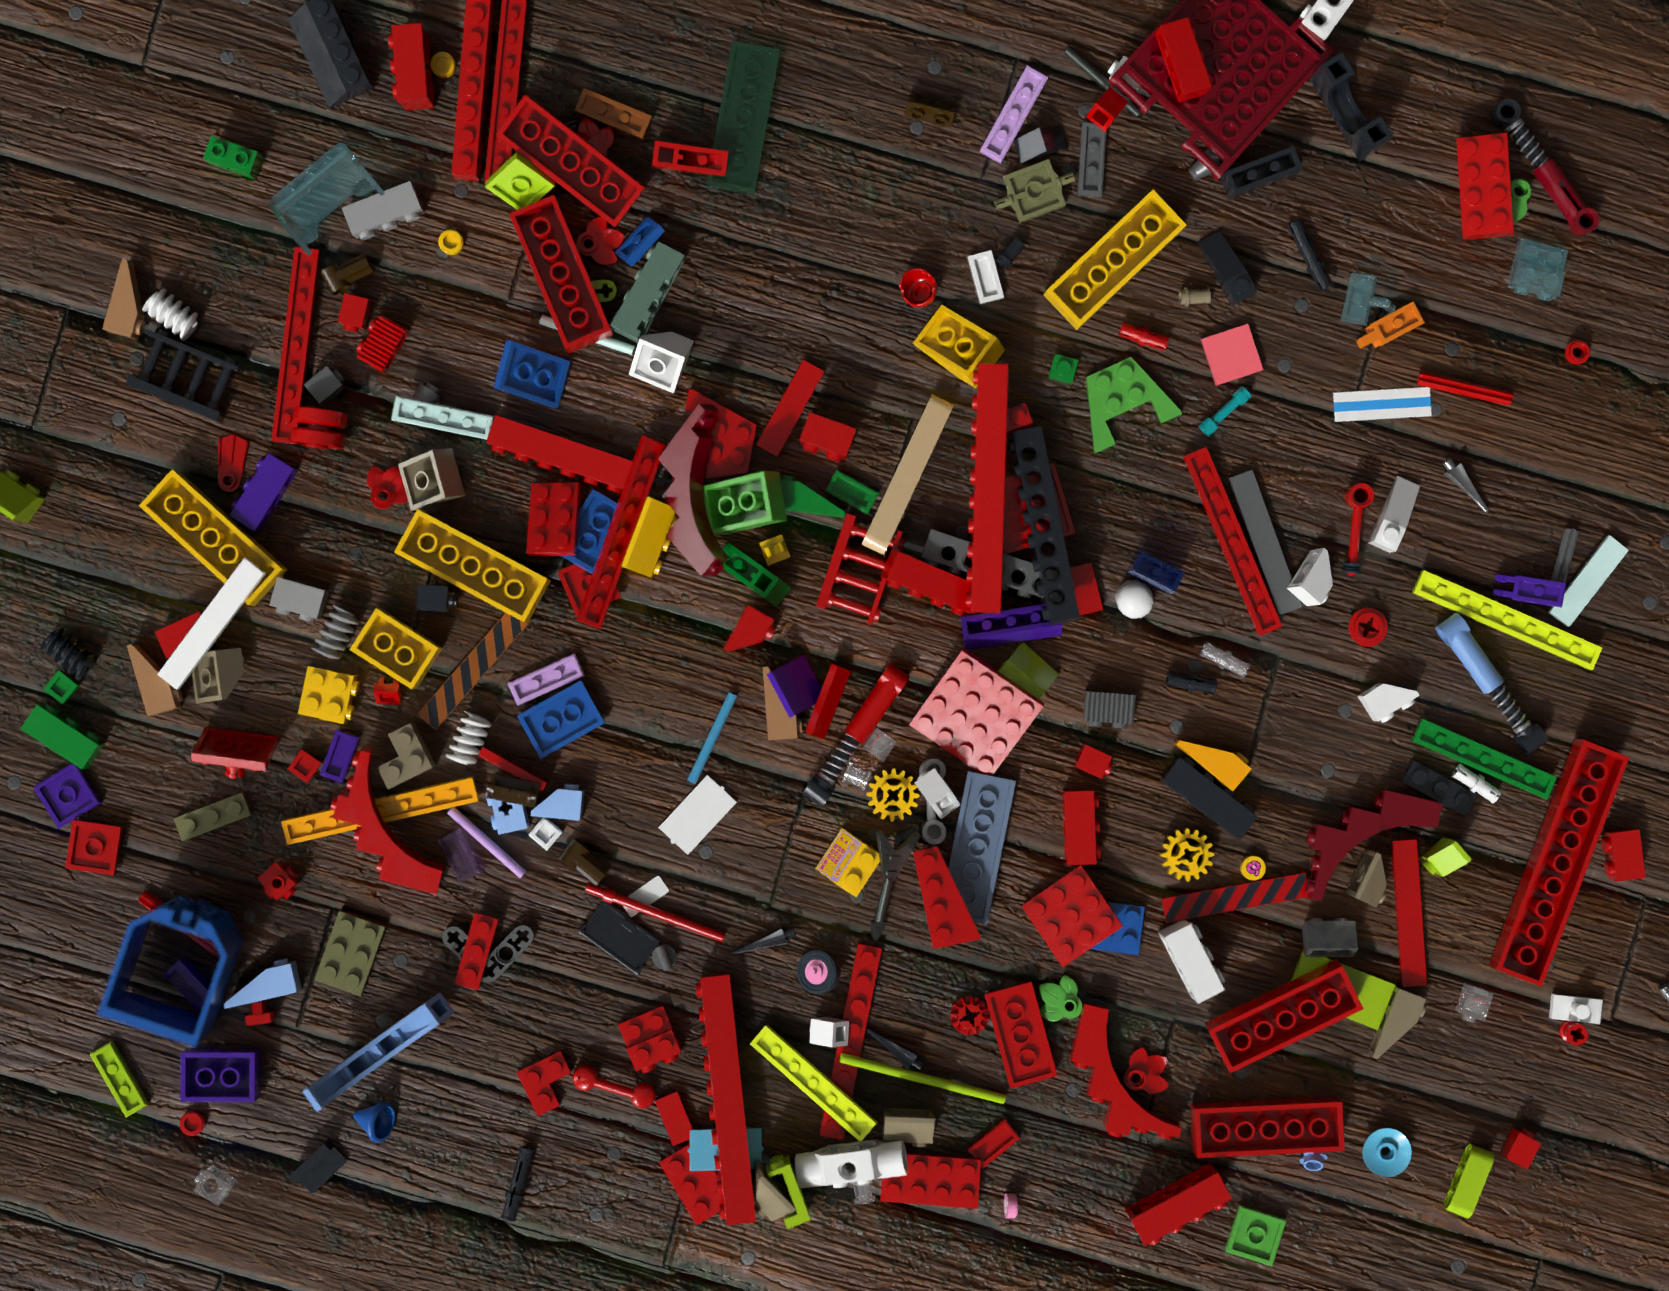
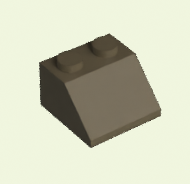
[398,448,465,511]
[883,1108,935,1147]

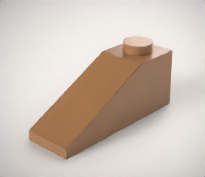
[102,258,145,340]
[127,644,183,716]
[763,667,802,740]

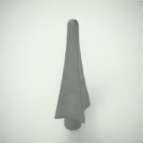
[1442,458,1489,513]

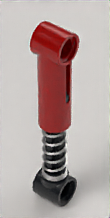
[802,662,910,807]

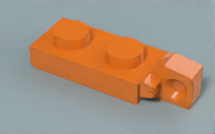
[1355,301,1425,349]

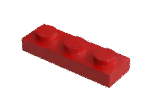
[454,912,499,990]

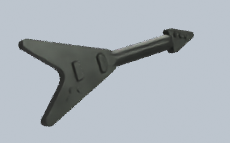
[870,831,921,940]

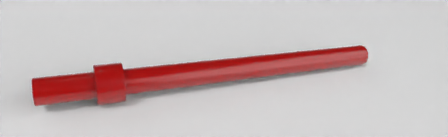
[585,882,725,942]

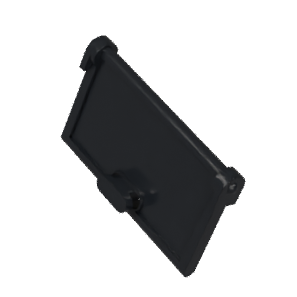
[577,901,661,976]

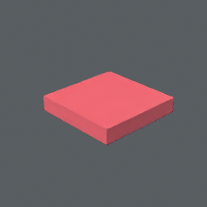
[1201,324,1263,386]

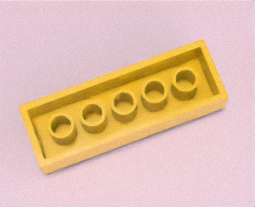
[1044,190,1186,330]
[139,469,288,606]
[394,509,551,623]

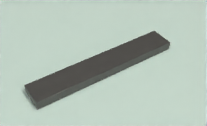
[1228,470,1302,616]

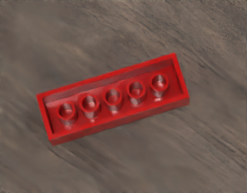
[496,95,646,227]
[509,195,613,354]
[1205,959,1364,1073]
[1190,1097,1345,1158]

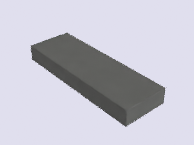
[1077,122,1106,198]

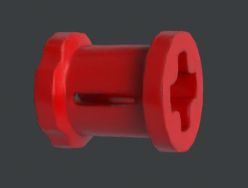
[1559,1021,1588,1046]

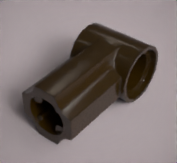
[321,253,374,295]
[559,838,610,886]

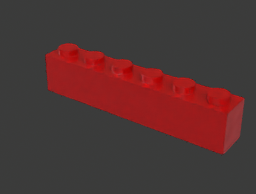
[486,415,633,494]

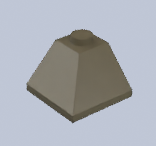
[192,648,244,704]
[1345,849,1387,907]
[753,1160,796,1221]

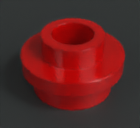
[1565,340,1590,365]

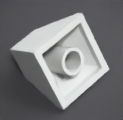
[629,332,694,393]

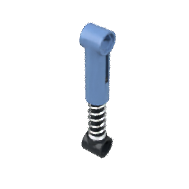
[1435,613,1549,755]

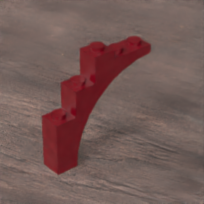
[1305,790,1443,901]

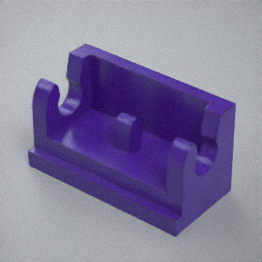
[163,957,211,1011]

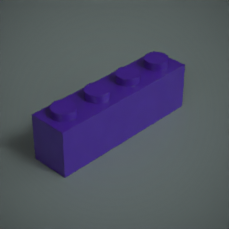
[961,602,1062,650]

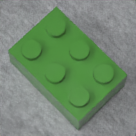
[703,471,787,535]

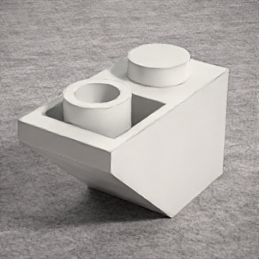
[1358,683,1420,723]

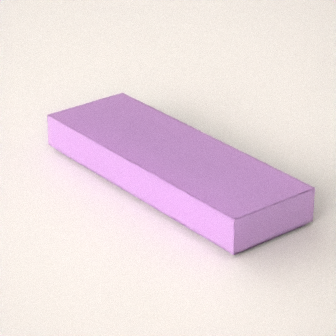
[508,653,585,706]

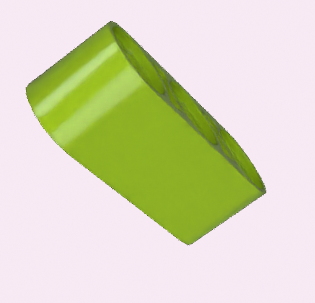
[1444,1144,1494,1219]

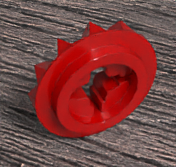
[1348,608,1388,647]
[950,996,989,1036]

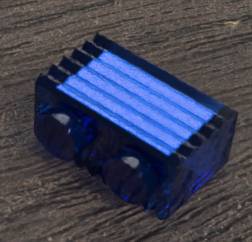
[1127,551,1184,595]

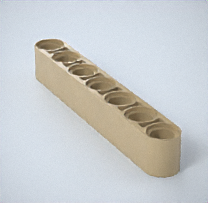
[862,394,954,555]

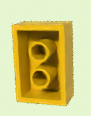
[350,608,443,689]

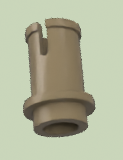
[1179,287,1211,307]

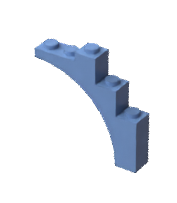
[303,993,454,1112]

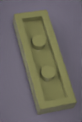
[174,792,253,841]

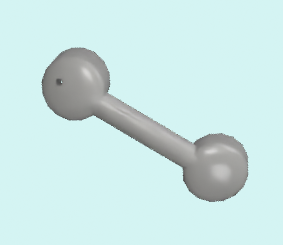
[919,758,946,844]

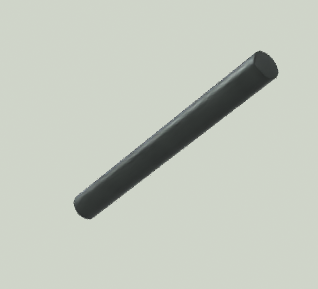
[1064,46,1141,118]

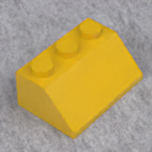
[622,497,679,578]

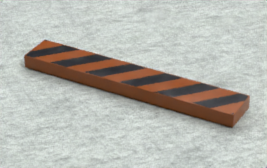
[417,613,532,730]

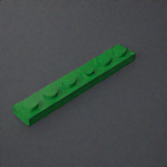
[1411,719,1557,799]

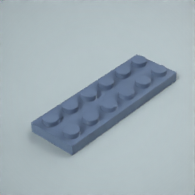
[948,771,1016,925]

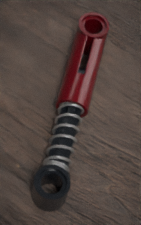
[1490,99,1600,236]

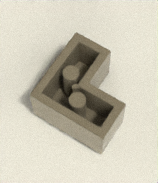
[377,723,436,789]

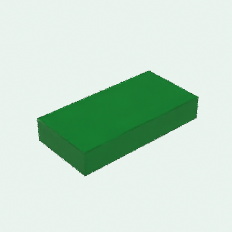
[825,470,879,515]

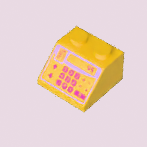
[815,828,880,897]

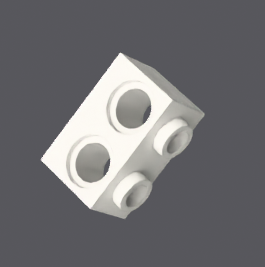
[1300,0,1353,40]

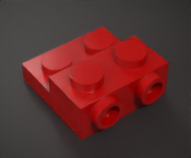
[618,1005,682,1073]

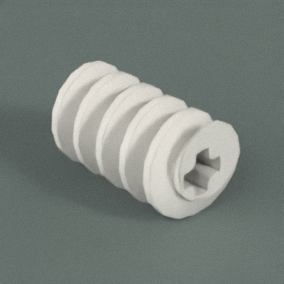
[142,288,198,341]
[445,711,492,765]

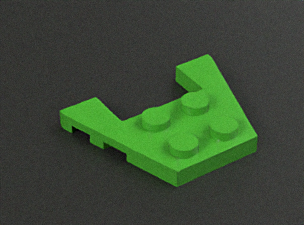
[1086,357,1182,454]

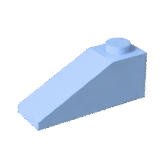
[224,958,302,1009]

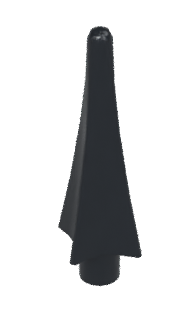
[731,926,796,955]
[866,1027,924,1071]

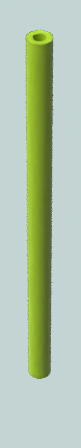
[839,1053,1006,1104]

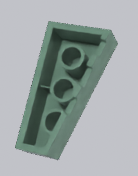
[611,242,686,343]

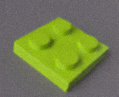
[485,152,555,210]

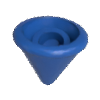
[353,1102,396,1143]

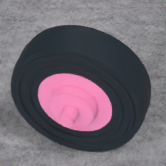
[797,950,841,994]

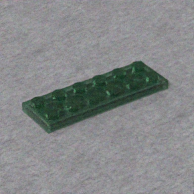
[707,41,780,195]

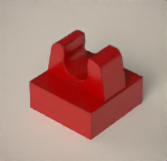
[373,677,402,705]
[245,1000,276,1026]

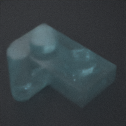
[1341,273,1396,326]

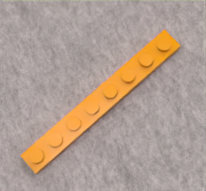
[281,776,479,845]

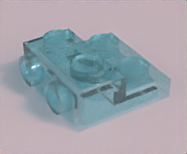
[1507,239,1568,301]

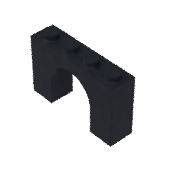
[1309,53,1394,162]

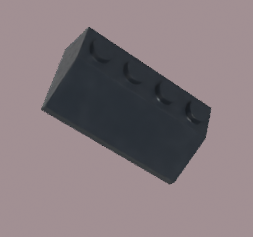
[288,0,374,109]

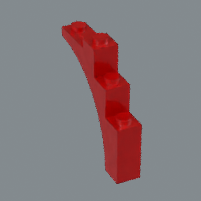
[330,746,445,894]
[1069,1001,1181,1139]

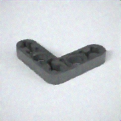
[442,924,535,982]

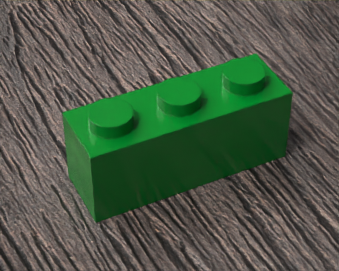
[21,703,105,770]

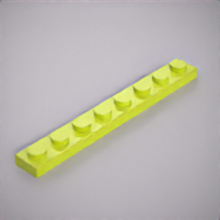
[1412,570,1602,670]

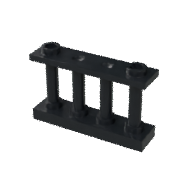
[125,328,244,423]

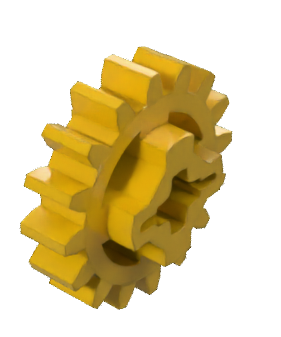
[866,768,920,822]
[1160,828,1214,881]

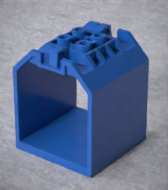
[97,895,243,1047]

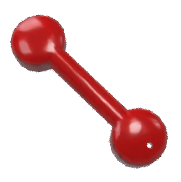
[572,1063,656,1108]

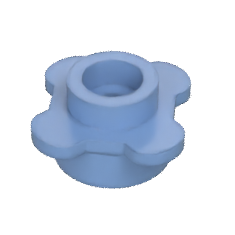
[1300,1152,1327,1171]

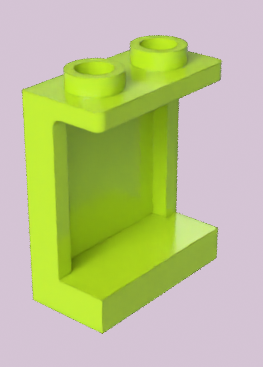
[766,1154,810,1229]

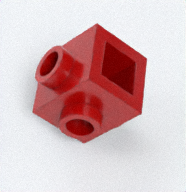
[258,860,300,900]

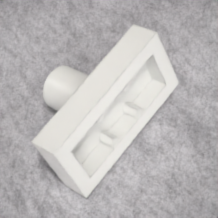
[1549,993,1603,1024]

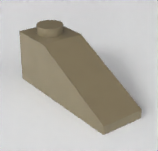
[1367,986,1427,1059]

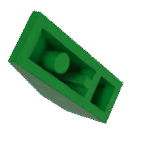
[780,475,845,518]
[723,542,791,607]

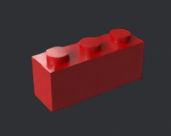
[1155,17,1213,102]
[1062,789,1101,865]

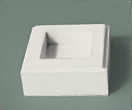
[529,817,563,851]

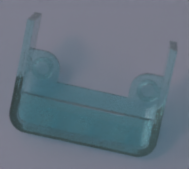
[269,143,385,256]

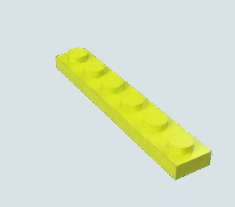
[750,1025,878,1142]

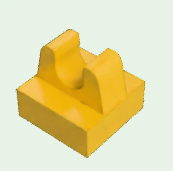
[759,534,790,566]

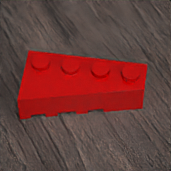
[913,845,982,949]

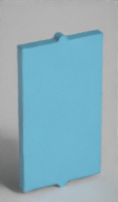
[687,1128,764,1171]

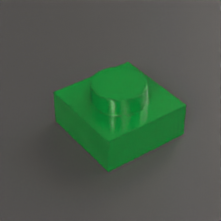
[1048,354,1078,385]
[44,670,80,704]

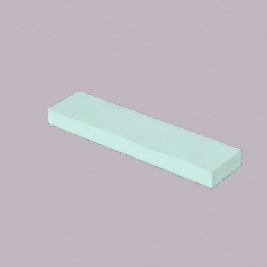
[391,395,493,440]
[1548,535,1629,627]

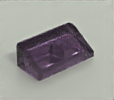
[438,827,486,883]

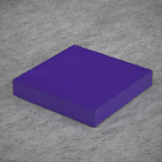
[767,655,822,718]
[33,763,103,829]

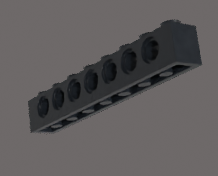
[1008,426,1080,626]

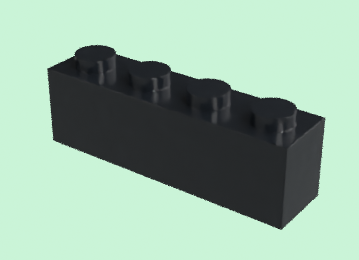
[1159,756,1258,840]

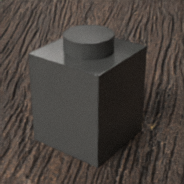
[304,366,347,406]

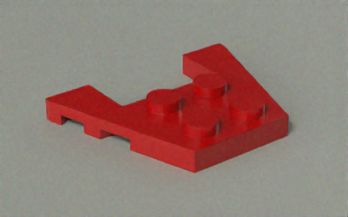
[672,389,757,483]

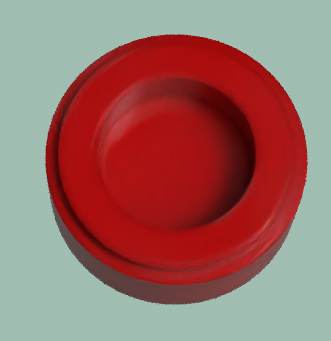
[180,1110,206,1136]

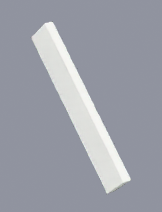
[157,558,266,690]

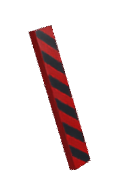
[1161,872,1308,923]

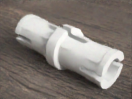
[1452,764,1502,804]

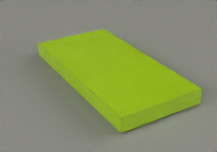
[1291,948,1395,1030]

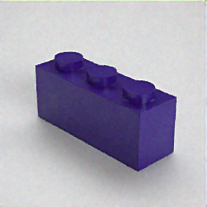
[230,453,298,532]

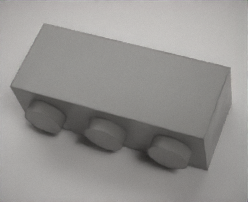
[342,181,425,240]

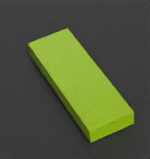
[90,1041,149,1117]

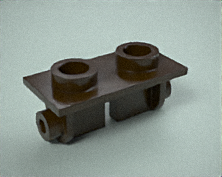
[904,93,957,128]
[486,774,540,808]

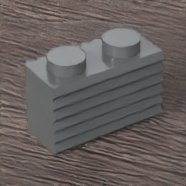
[1082,691,1136,729]

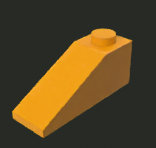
[1173,740,1251,791]

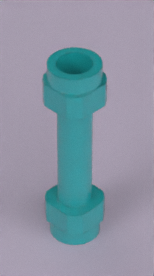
[1199,386,1252,437]

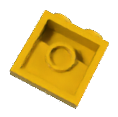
[298,666,359,724]

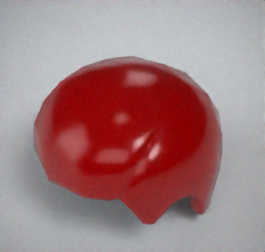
[899,268,938,308]

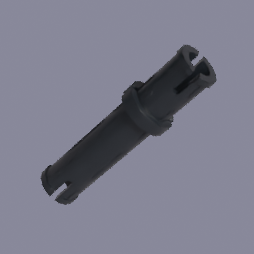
[1287,219,1334,292]
[501,1145,535,1222]

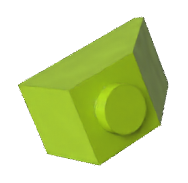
[1421,837,1472,877]

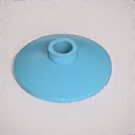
[1362,1128,1412,1177]

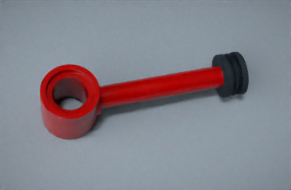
[1342,483,1374,576]

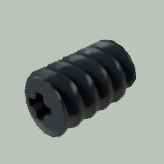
[39,628,95,680]

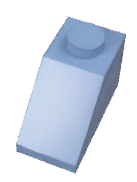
[531,784,585,821]

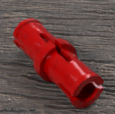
[1118,321,1170,352]

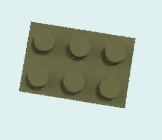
[315,910,387,996]

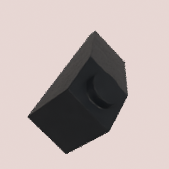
[1198,231,1258,307]

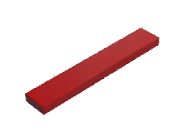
[1391,839,1427,987]

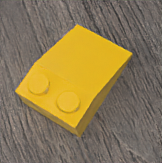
[913,305,1005,388]

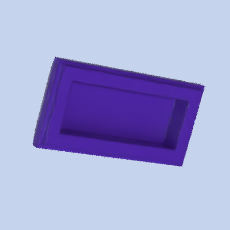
[320,729,360,783]

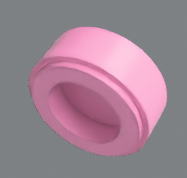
[1004,1193,1018,1218]

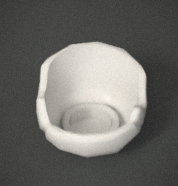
[1115,580,1154,619]

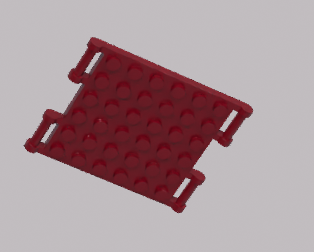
[1108,0,1336,180]

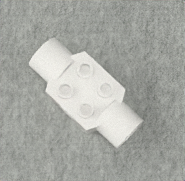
[795,1139,908,1189]

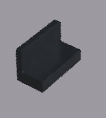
[288,1139,348,1194]

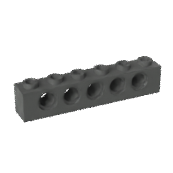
[921,529,1063,604]

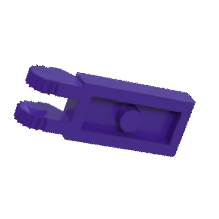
[1492,575,1566,608]

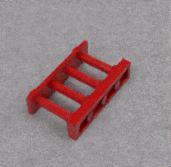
[816,514,905,625]

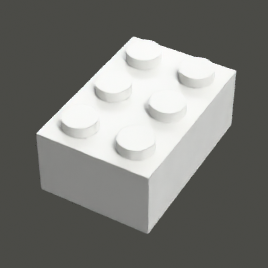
[1158,920,1225,1004]

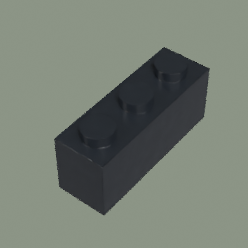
[1220,146,1302,200]

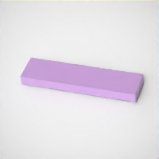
[980,65,1048,163]

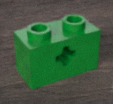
[203,136,264,180]

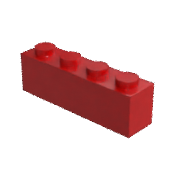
[881,550,975,617]

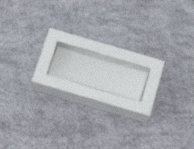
[967,250,1004,305]

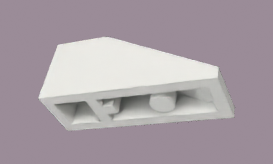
[1367,476,1420,553]

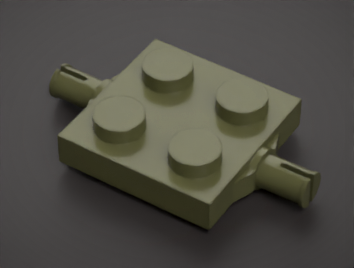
[994,159,1075,223]

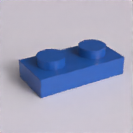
[615,216,665,267]

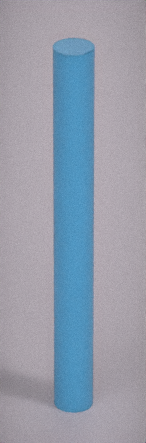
[687,692,737,784]

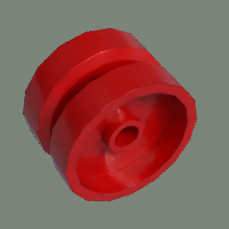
[289,407,348,449]

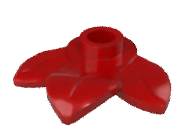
[578,118,614,156]
[576,217,625,265]
[367,465,408,509]
[1123,1047,1169,1094]

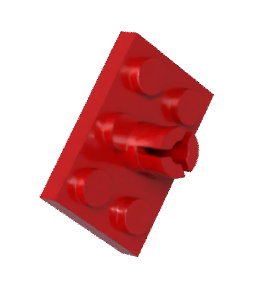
[191,727,278,779]

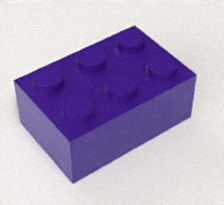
[180,1048,261,1102]

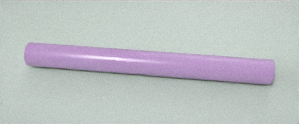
[447,807,526,878]

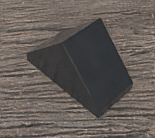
[1014,125,1067,164]

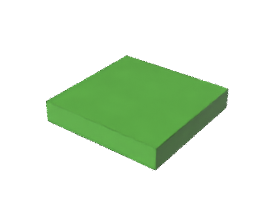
[1224,1204,1287,1266]

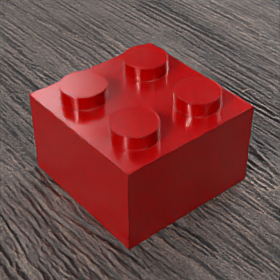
[800,412,856,463]

